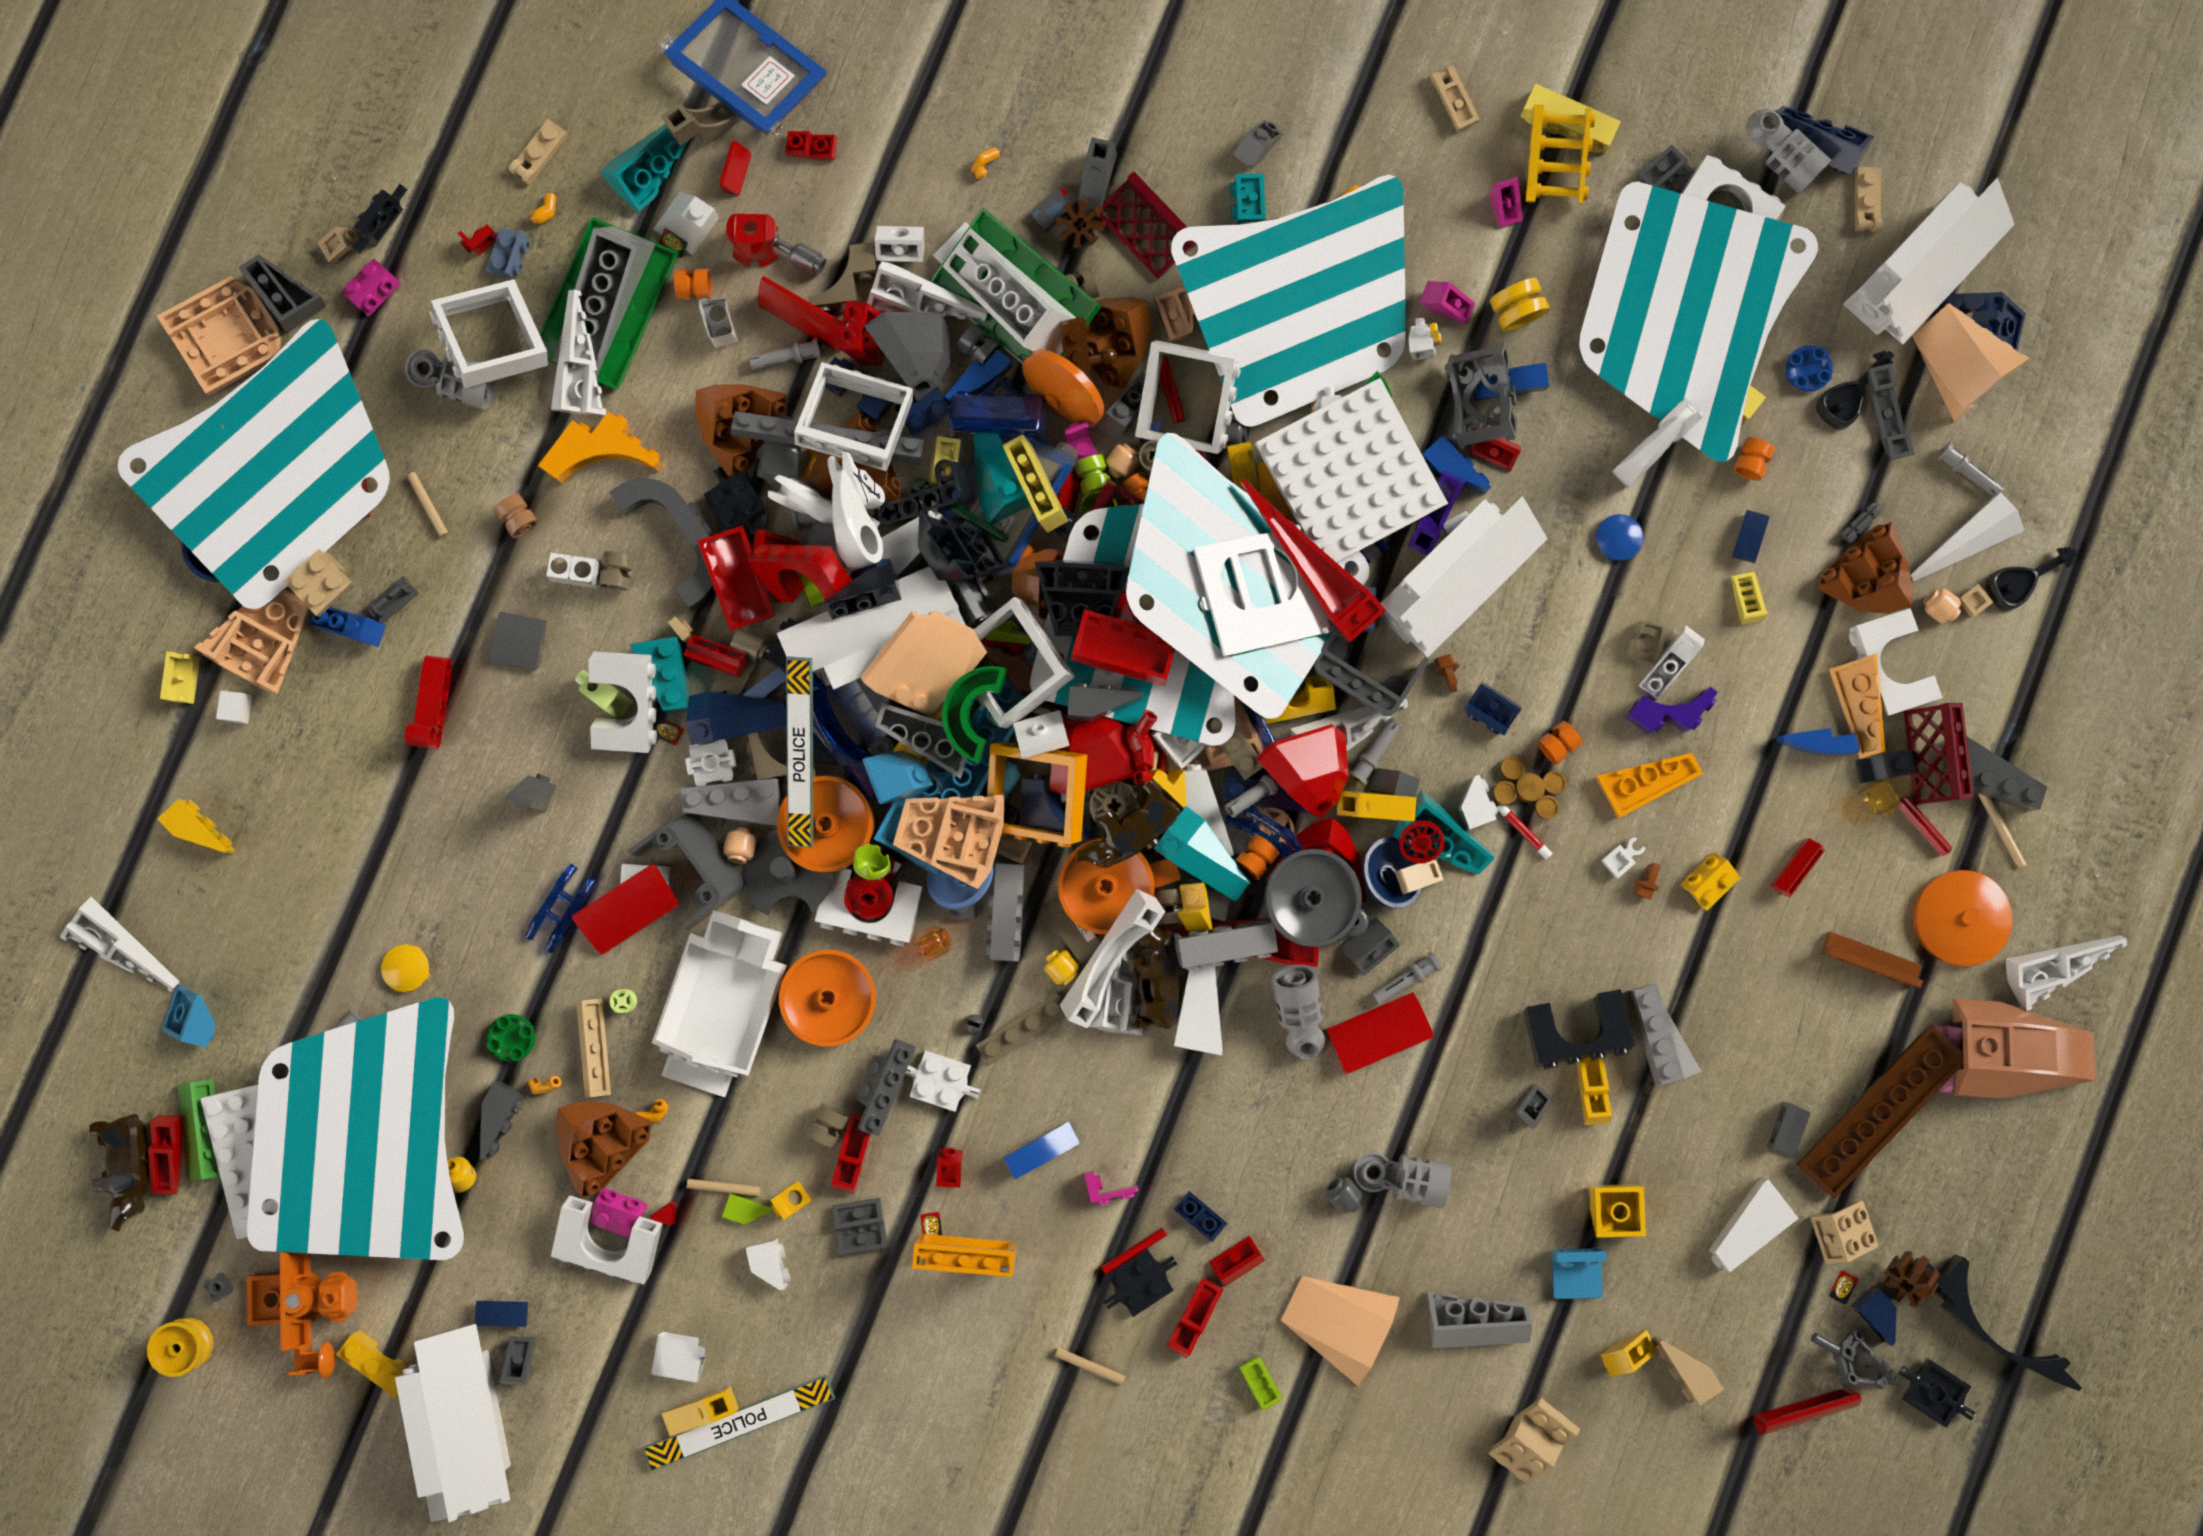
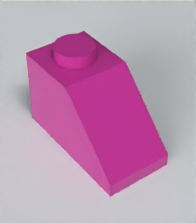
[1420,281,1475,324]

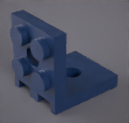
[1946,292,2026,351]

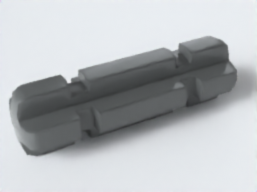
[1841,503,1881,543]

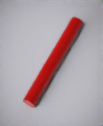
[1101,1227,1167,1275]

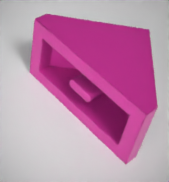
[1489,177,1523,228]

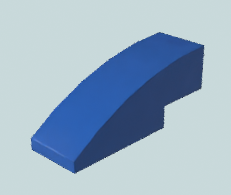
[945,349,1013,405]
[1474,363,1549,401]
[1777,728,1859,756]
[1004,1121,1080,1179]

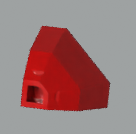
[1050,714,1138,795]
[1256,724,1349,818]
[1266,818,1367,903]

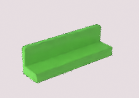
[178,1079,220,1181]

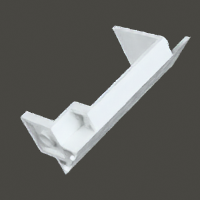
[1843,177,2015,344]
[1379,496,1548,658]
[777,566,965,689]
[652,910,787,1097]
[395,1324,511,1522]

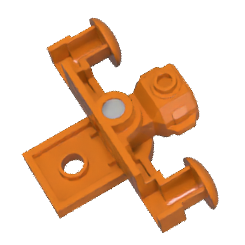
[247,1252,357,1379]

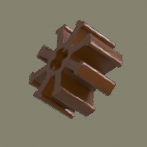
[1056,197,1106,248]
[1883,1251,1939,1307]

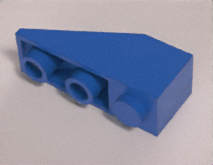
[1422,436,1491,494]
[309,607,386,647]

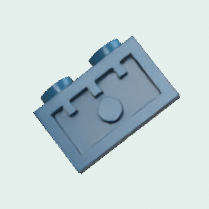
[1551,1248,1606,1299]

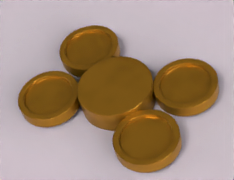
[1493,756,1567,820]

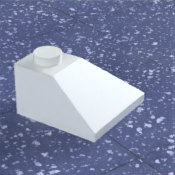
[654,192,719,256]

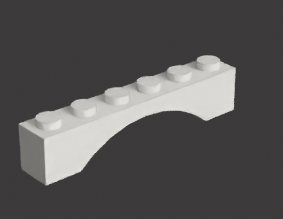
[1060,889,1165,1028]

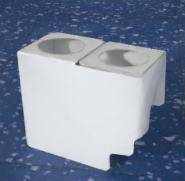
[699,294,738,348]
[546,552,603,589]
[651,1332,706,1383]

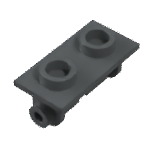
[367,576,419,624]

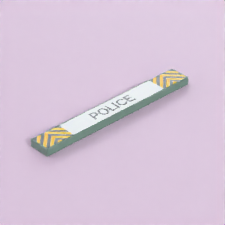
[786,656,813,848]
[643,1375,835,1471]

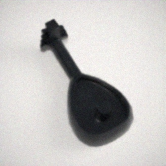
[1816,350,1894,430]
[1985,547,2078,611]

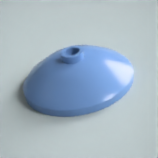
[927,866,993,910]

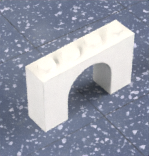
[1681,155,1785,220]
[1849,608,1943,718]
[588,651,657,753]
[815,869,924,947]
[551,1195,663,1285]

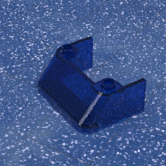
[948,391,1047,444]

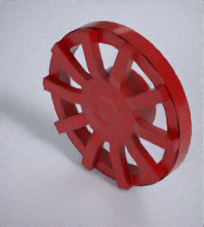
[1399,820,1444,864]

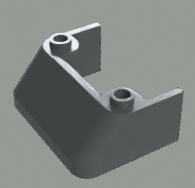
[1313,627,1429,716]
[628,814,745,929]

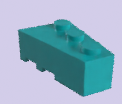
[629,637,690,714]

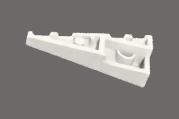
[867,261,988,321]
[551,290,606,416]
[1910,492,2024,583]
[1290,698,1408,751]
[60,897,179,992]
[2006,935,2127,1011]
[1089,948,1143,1035]

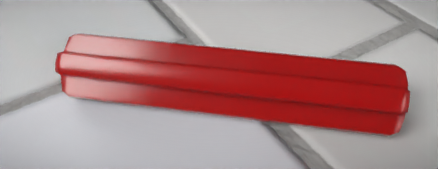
[1160,355,1185,424]
[1896,796,1952,856]

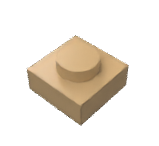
[1959,584,1993,618]
[668,617,693,643]

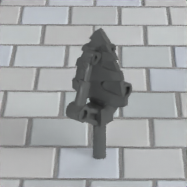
[1811,1329,1898,1389]

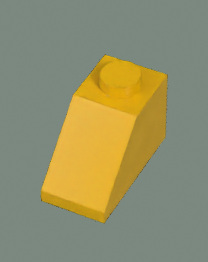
[1600,1330,1657,1377]

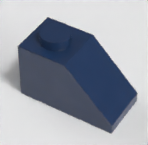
[1851,1286,1897,1346]

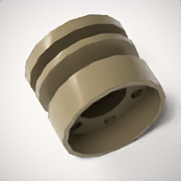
[1090,781,1139,831]

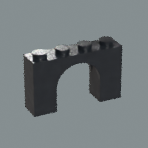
[1523,989,1635,1070]

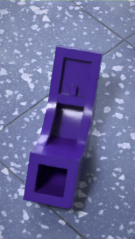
[1408,471,1465,555]

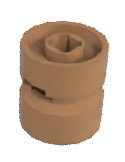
[494,493,538,538]

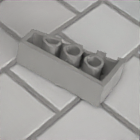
[681,778,782,827]

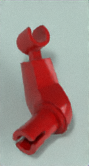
[1127,710,1158,785]

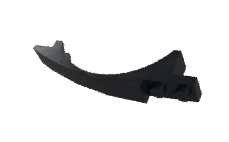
[1914,1254,2082,1391]

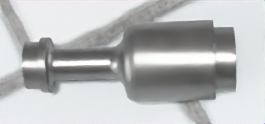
[771,233,827,275]

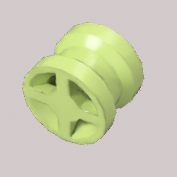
[609,989,637,1013]

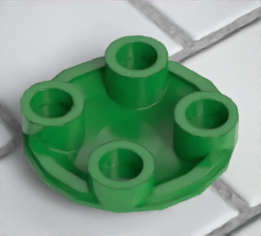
[487,1014,536,1062]

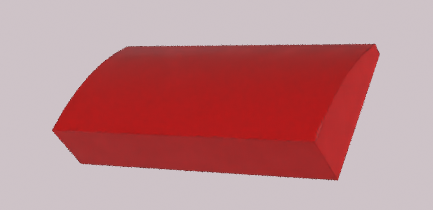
[758,275,846,353]
[697,525,775,631]
[1071,609,1175,686]
[571,864,680,955]
[1325,992,1435,1074]
[1752,1387,1861,1435]

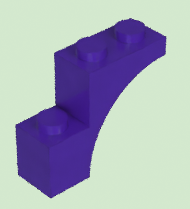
[1625,687,1718,734]

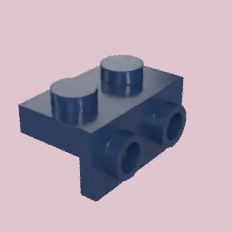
[894,386,952,436]
[1464,682,1522,736]

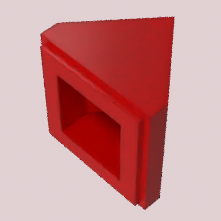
[650,1201,677,1225]

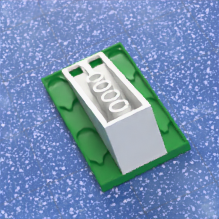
[930,208,1102,364]

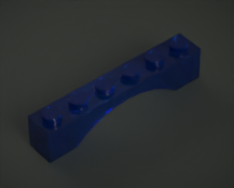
[784,671,877,801]

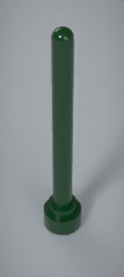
[911,477,1008,542]

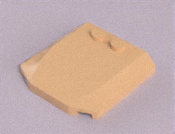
[157,276,281,396]
[860,611,987,717]

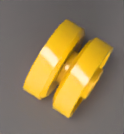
[1489,278,1550,332]
[147,1317,214,1377]

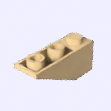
[1654,1337,1724,1405]

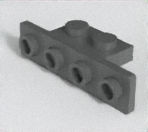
[855,1039,916,1136]

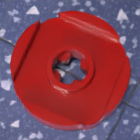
[844,876,893,919]

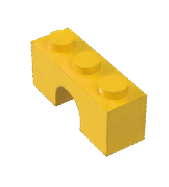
[1264,675,1336,724]
[336,1330,410,1398]

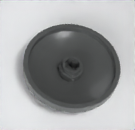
[1265,849,1362,947]

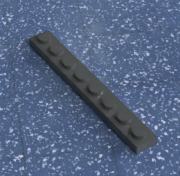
[731,411,924,464]

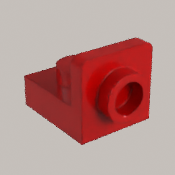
[457,224,497,256]
[936,1148,963,1188]

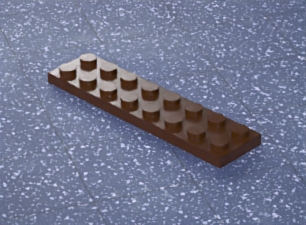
[1796,1024,1964,1199]

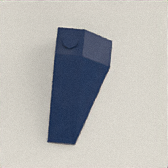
[1776,106,1874,175]
[686,691,787,745]
[1222,765,1311,814]

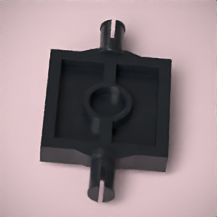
[352,184,408,254]
[704,467,767,539]
[1103,1249,1178,1317]
[1898,1358,1976,1428]

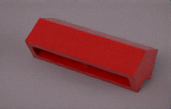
[683,635,746,678]
[1770,838,1825,898]

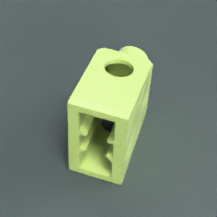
[575,670,634,719]

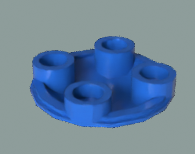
[1785,346,1833,392]
[1595,514,1643,561]

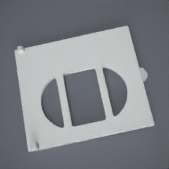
[1193,525,1332,656]

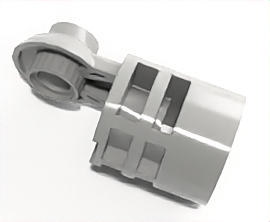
[1746,109,1832,194]
[405,349,499,410]
[1272,964,1325,1060]
[1354,1152,1451,1209]

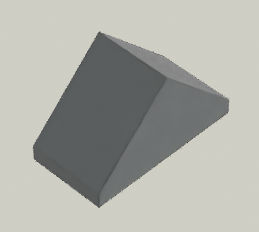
[1368,768,1420,797]
[1510,1084,1553,1129]

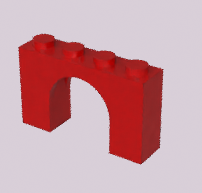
[748,544,853,603]

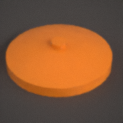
[1022,349,1104,428]
[777,776,874,873]
[1058,838,1155,935]
[1913,870,2012,966]
[779,950,876,1047]

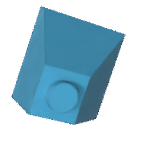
[862,750,933,804]
[161,984,215,1047]

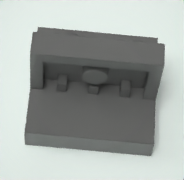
[947,577,997,628]

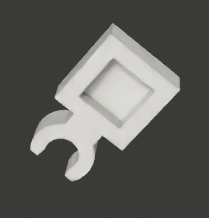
[1600,837,1646,879]

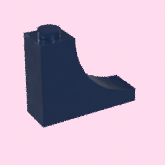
[1020,774,1095,841]

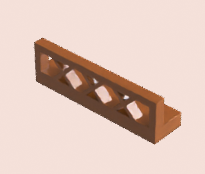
[1821,932,1923,988]

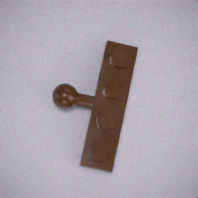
[1060,316,1117,382]

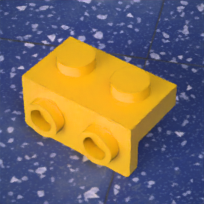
[1680,852,1740,911]

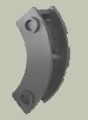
[1445,342,1517,450]

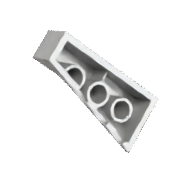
[874,703,967,779]
[986,864,1025,962]
[1172,920,1278,971]
[1628,984,1702,1085]
[1427,1291,1533,1348]

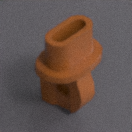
[1434,654,1459,693]
[1633,863,1661,900]

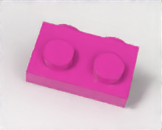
[341,258,400,316]
[589,1188,648,1238]

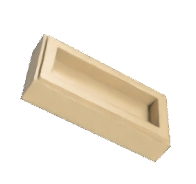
[1395,859,1443,894]

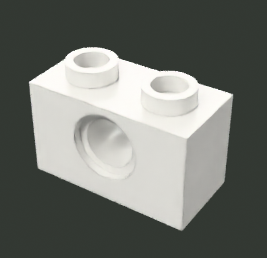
[875,226,925,262]

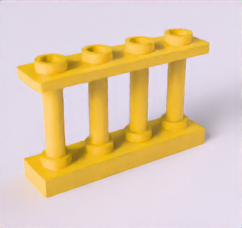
[1524,104,1595,205]

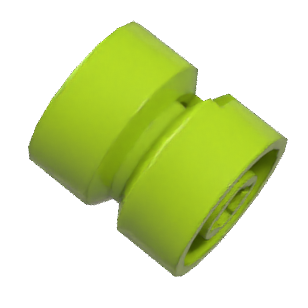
[1074,454,1110,496]

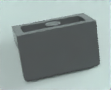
[1340,918,1400,976]
[1766,1102,1810,1157]

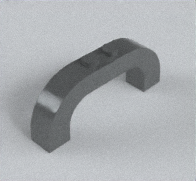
[610,478,715,611]

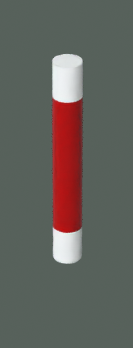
[1496,804,1553,860]

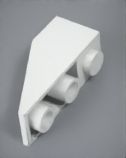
[1639,625,1705,700]

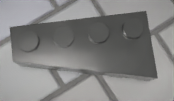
[1938,736,2047,811]

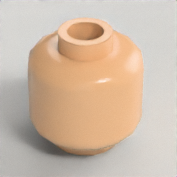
[1106,443,1140,479]
[1923,588,1961,623]
[723,827,757,865]

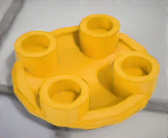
[381,944,430,992]

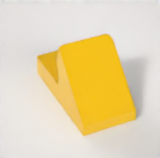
[1146,769,1187,808]
[1178,882,1212,932]

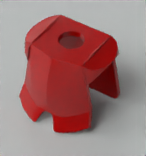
[726,213,778,267]

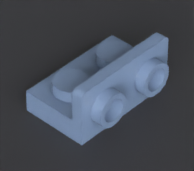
[486,227,530,280]

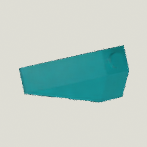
[600,124,690,212]
[973,425,1030,525]
[1392,790,1495,874]
[1154,806,1250,902]

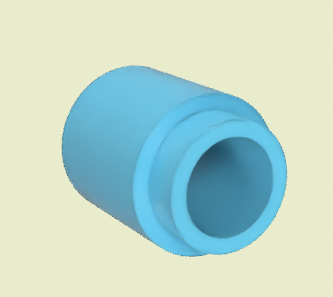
[1003,761,1021,799]

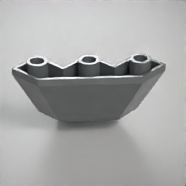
[864,312,951,401]

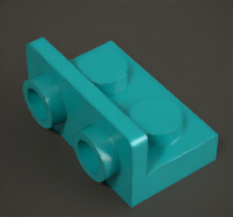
[1230,173,1266,225]

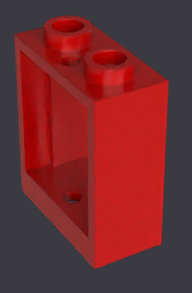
[836,301,884,367]

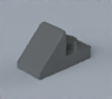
[500,1336,536,1384]

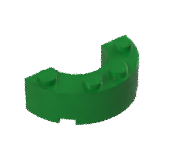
[942,666,1007,764]

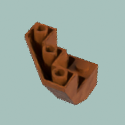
[1086,297,1152,389]
[695,384,787,476]
[810,410,901,503]
[1818,522,1913,614]
[1012,548,1066,630]
[556,1101,652,1198]

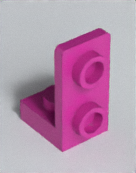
[1065,421,1097,462]
[1084,1170,1138,1206]

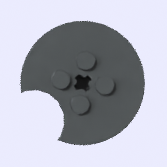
[744,829,835,916]

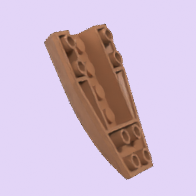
[1953,998,2095,1099]

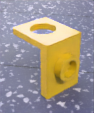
[770,1181,812,1220]

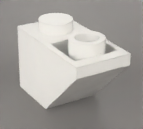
[1458,775,1498,831]
[746,1238,790,1290]

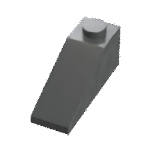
[506,773,556,812]

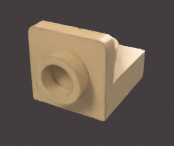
[317,227,358,263]

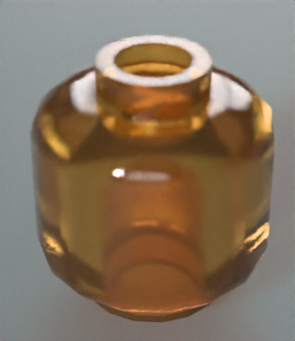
[915,925,952,961]

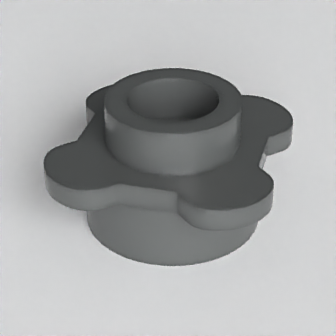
[204,1272,233,1302]

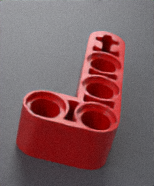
[405,655,452,750]

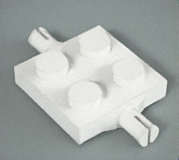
[905,1050,981,1112]

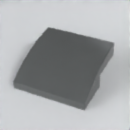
[1637,144,1694,193]
[489,612,547,670]
[832,1198,888,1257]

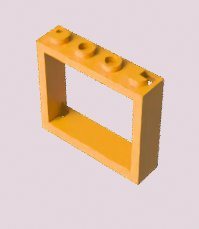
[987,742,1087,847]
[912,1233,1017,1277]

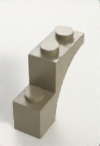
[661,102,742,146]
[808,242,877,313]
[746,732,818,795]

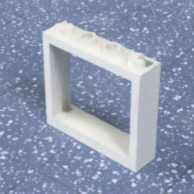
[429,279,548,388]
[1135,340,1241,454]
[794,362,913,471]
[973,597,1075,729]

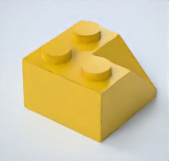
[1589,1184,1646,1237]

